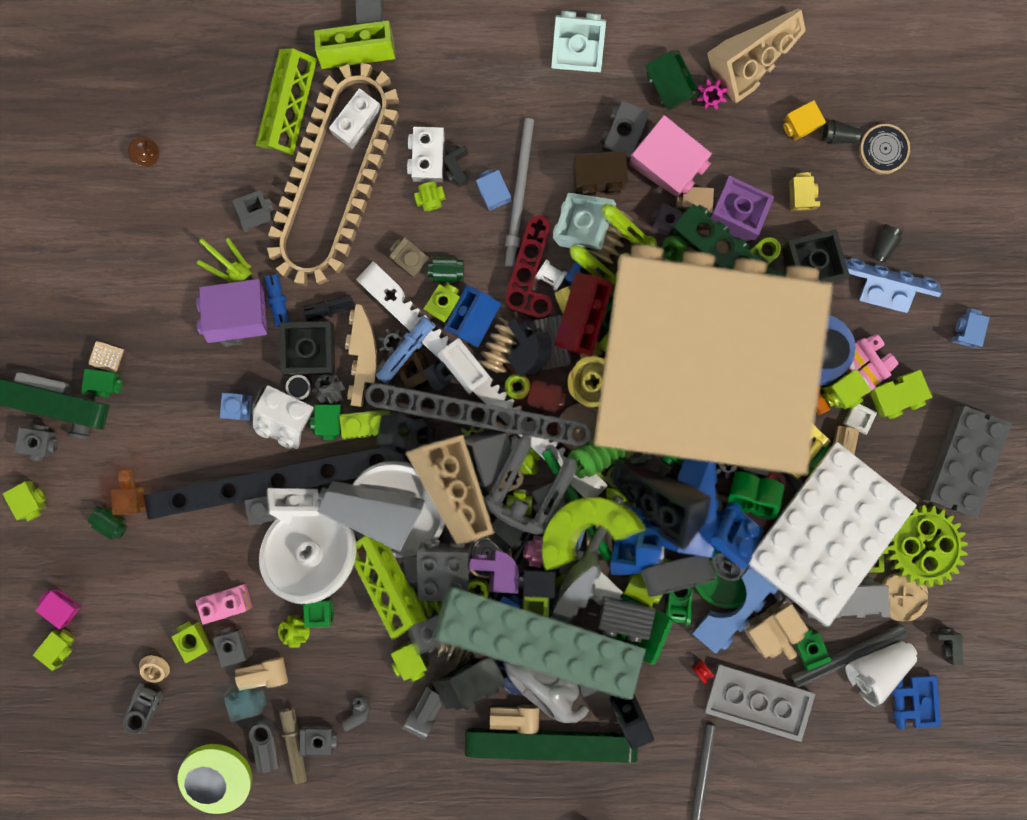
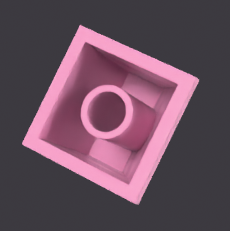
[629,115,712,197]

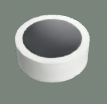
[286,375,312,400]

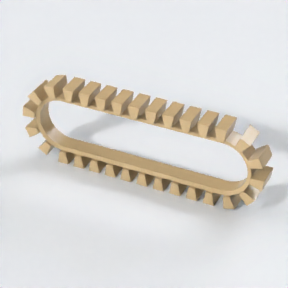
[267,63,400,286]

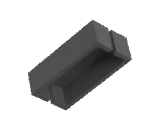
[922,406,1012,518]

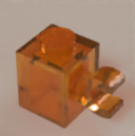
[111,470,145,515]

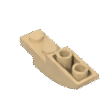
[345,304,378,407]

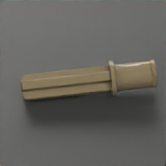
[279,707,307,784]

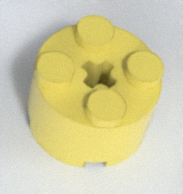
[568,356,605,407]

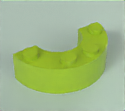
[542,498,646,570]

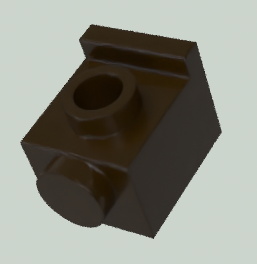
[398,351,430,391]

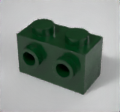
[645,50,701,111]

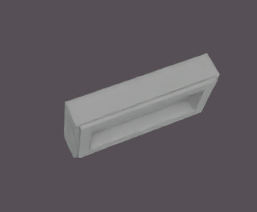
[14,372,73,394]

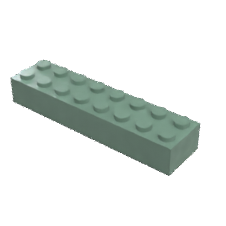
[432,588,646,700]

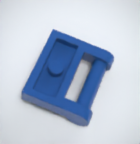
[711,502,764,570]

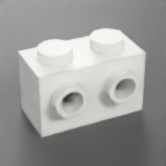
[407,127,445,182]

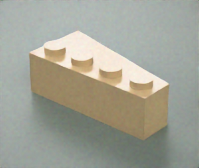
[406,435,494,544]

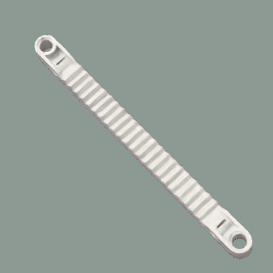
[356,262,608,498]

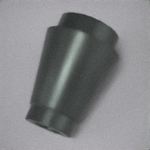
[821,119,861,144]
[872,224,903,263]

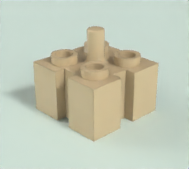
[743,600,808,660]

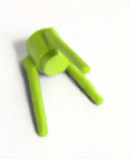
[197,238,253,283]

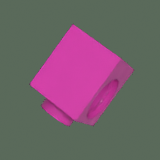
[35,588,82,629]

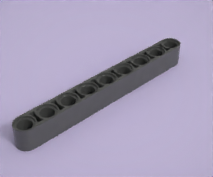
[366,384,590,445]

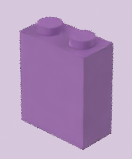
[196,279,267,343]

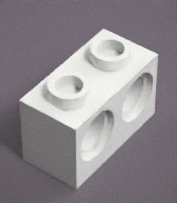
[329,88,382,149]

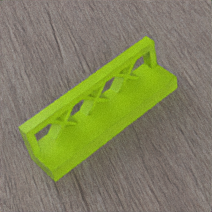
[256,48,317,155]
[354,535,427,639]

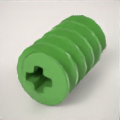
[568,439,626,479]

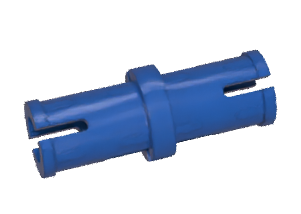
[263,274,291,327]

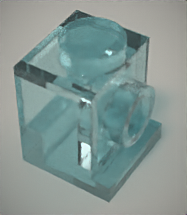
[224,689,266,722]

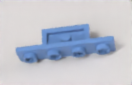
[845,258,942,313]

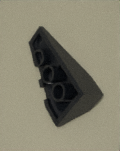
[612,459,712,551]

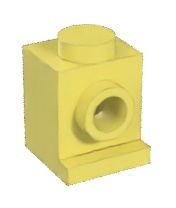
[789,172,820,211]

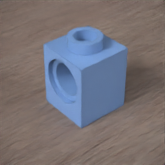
[476,169,511,211]

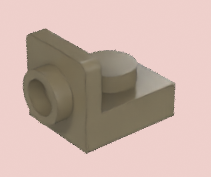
[389,237,430,278]

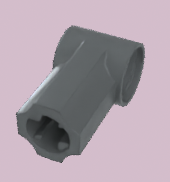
[402,686,443,740]
[249,718,279,773]

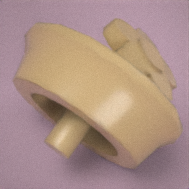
[139,655,170,683]

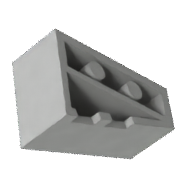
[803,577,890,618]

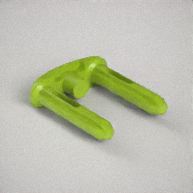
[570,204,657,296]

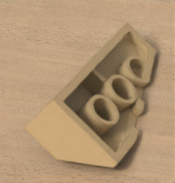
[707,8,805,103]

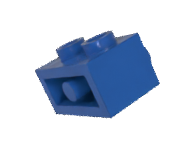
[443,285,501,348]

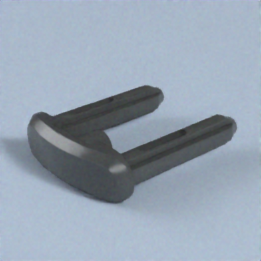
[483,435,577,534]

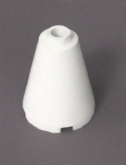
[845,641,917,707]

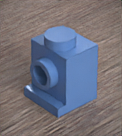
[951,308,990,348]
[220,393,253,421]

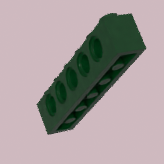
[671,203,786,278]

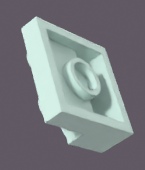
[551,11,606,72]
[553,193,616,250]

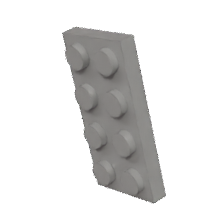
[704,663,815,742]

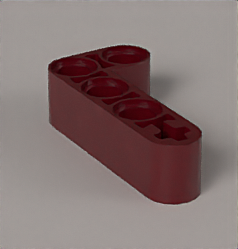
[505,215,552,319]

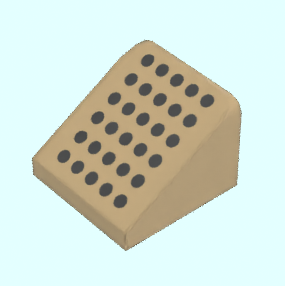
[88,341,124,373]

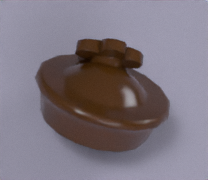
[128,137,159,167]

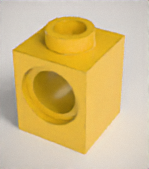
[783,100,826,141]

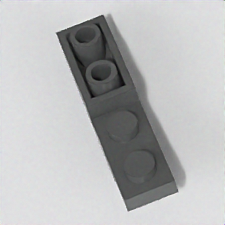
[549,551,602,626]

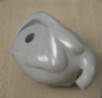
[503,662,589,723]

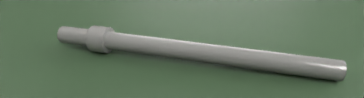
[505,118,534,267]

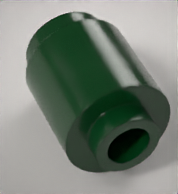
[428,257,464,282]
[88,506,128,541]

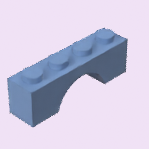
[693,566,778,654]

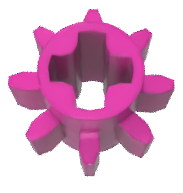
[697,78,727,110]

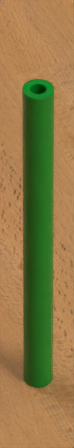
[541,448,612,561]

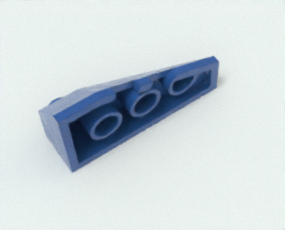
[662,458,719,558]

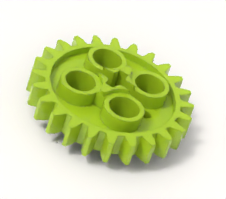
[886,505,968,587]

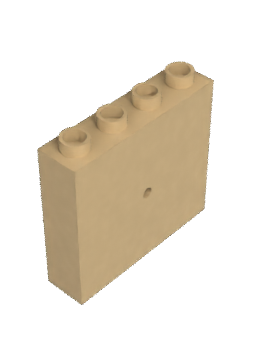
[593,245,832,474]

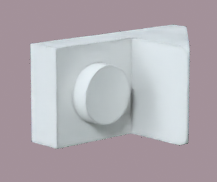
[267,488,320,524]

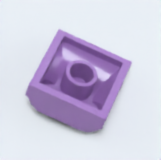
[710,176,774,241]

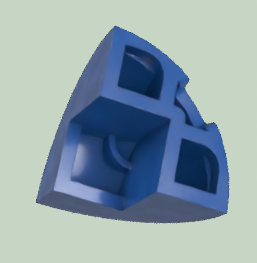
[611,505,663,575]

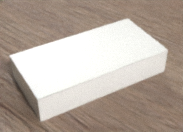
[437,338,490,394]

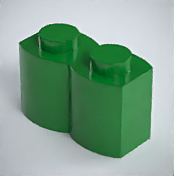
[726,472,784,520]

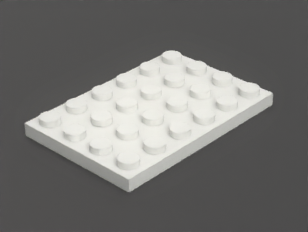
[749,442,917,627]

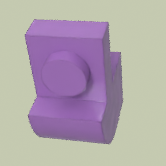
[469,551,519,593]

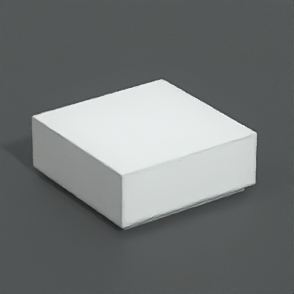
[842,404,877,435]

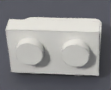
[253,386,314,449]

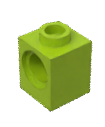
[172,621,213,663]

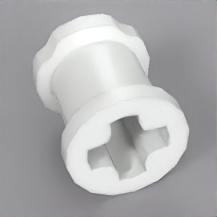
[535,260,568,291]

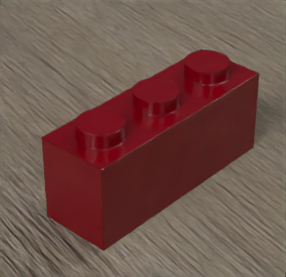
[554,273,614,357]

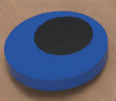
[819,315,855,386]

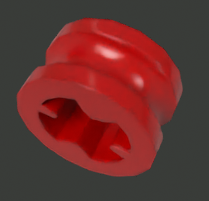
[691,659,715,684]

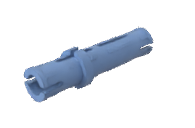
[375,316,435,384]

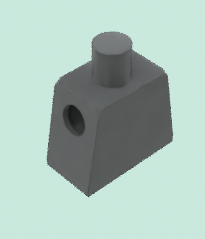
[464,429,518,487]

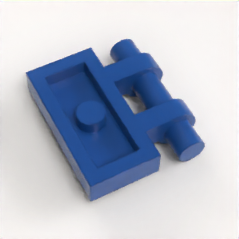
[891,675,941,729]

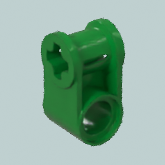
[664,587,693,626]

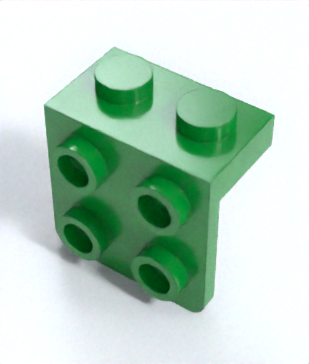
[606,595,673,665]

